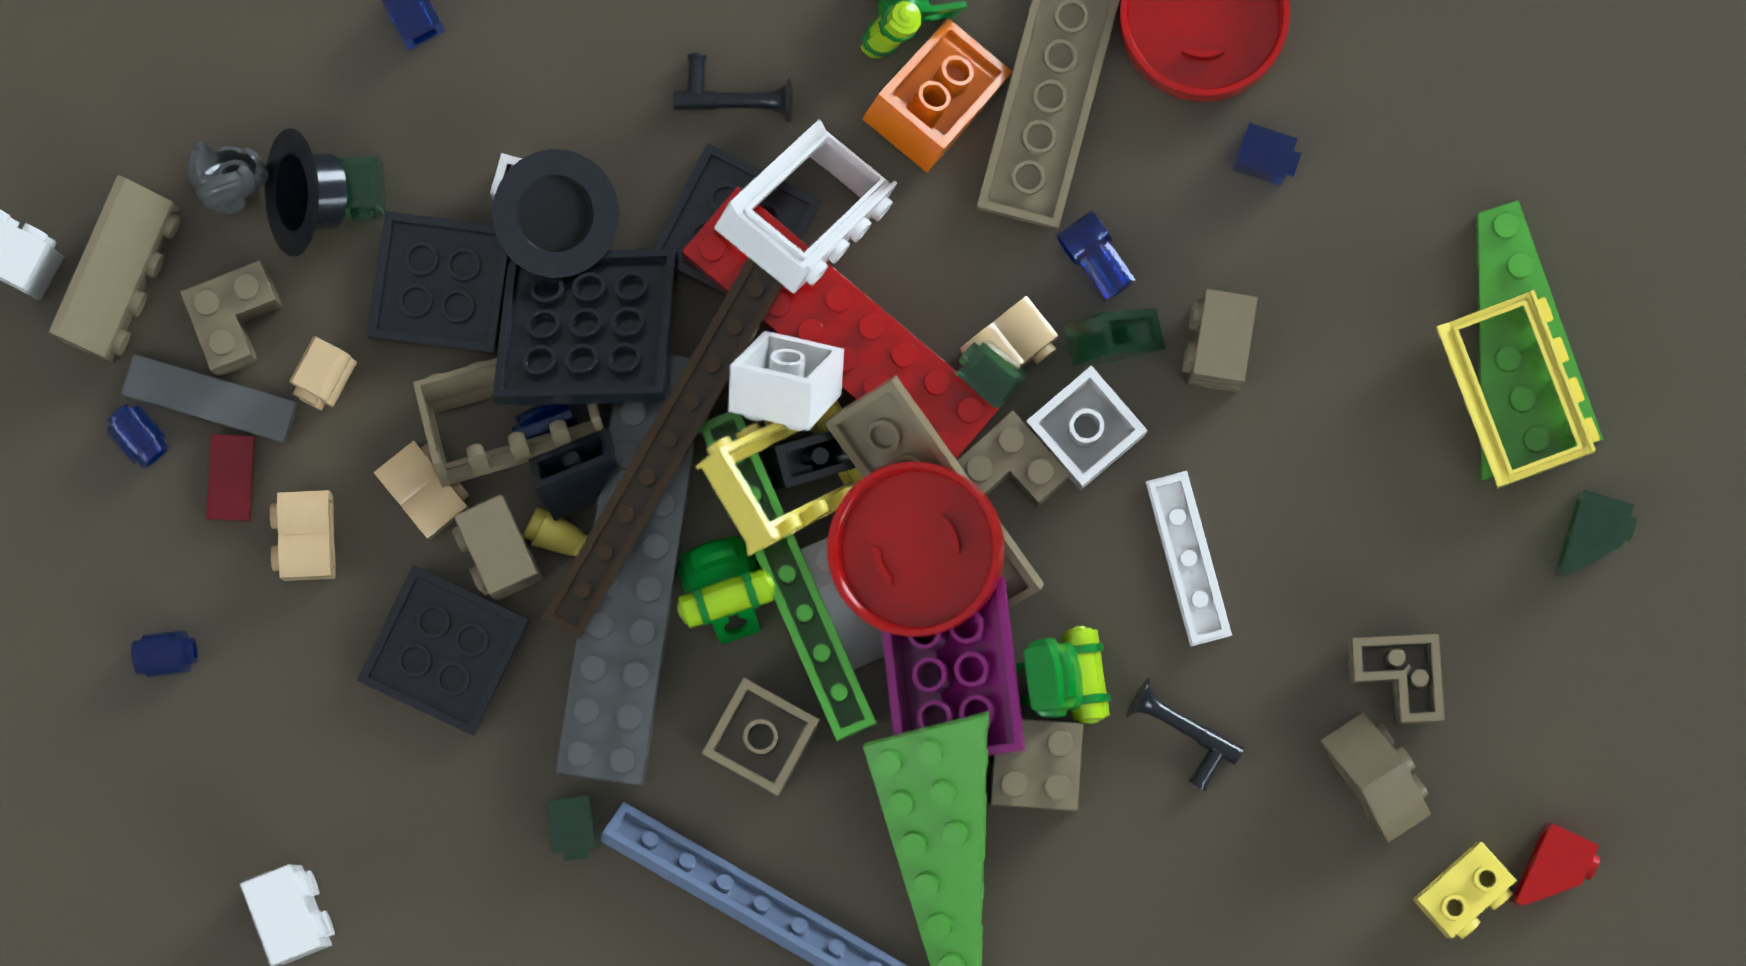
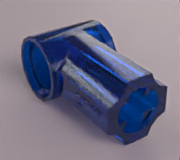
[1056,211,1136,301]

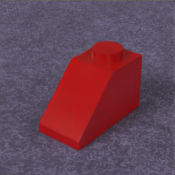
[1510,823,1600,906]

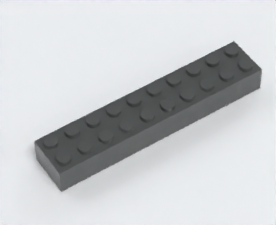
[555,355,698,787]

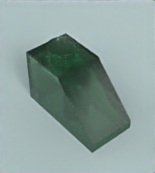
[1064,308,1165,367]
[1554,490,1637,577]

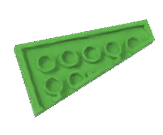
[1476,200,1603,482]
[863,712,989,966]

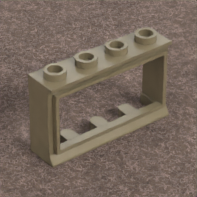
[413,358,604,487]

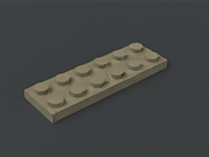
[977,0,1120,231]
[825,375,1044,609]

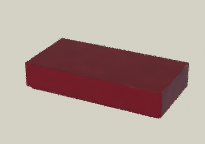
[206,434,256,522]

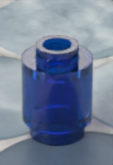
[106,404,169,469]
[512,404,578,440]
[131,630,198,677]

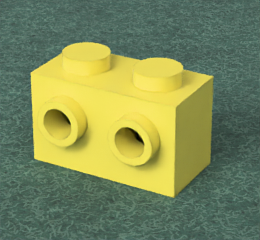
[1412,841,1517,939]

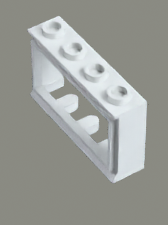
[714,119,897,294]

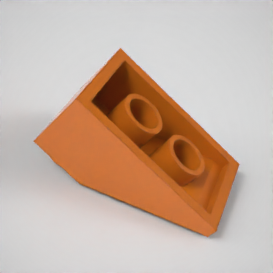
[862,18,1013,173]

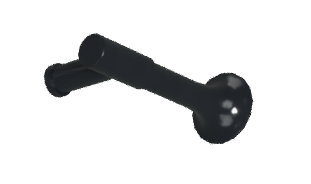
[673,53,793,123]
[1126,678,1244,791]

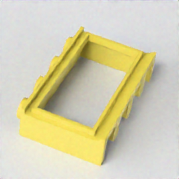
[1436,290,1600,489]
[696,400,863,556]

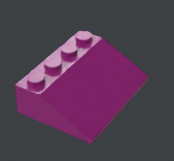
[881,577,1025,756]

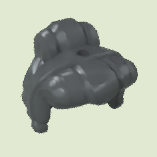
[187,141,269,214]

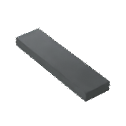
[121,354,298,444]

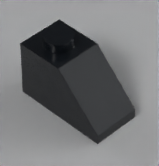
[528,427,616,521]
[763,430,856,489]

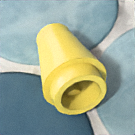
[522,506,589,557]

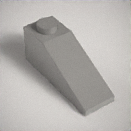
[800,537,884,670]

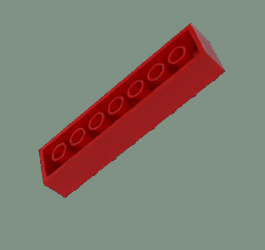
[682,186,999,459]

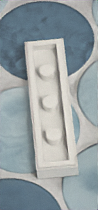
[1145,471,1232,647]

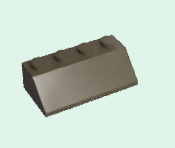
[49,175,181,363]

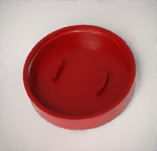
[1119,0,1290,102]
[827,462,1005,636]

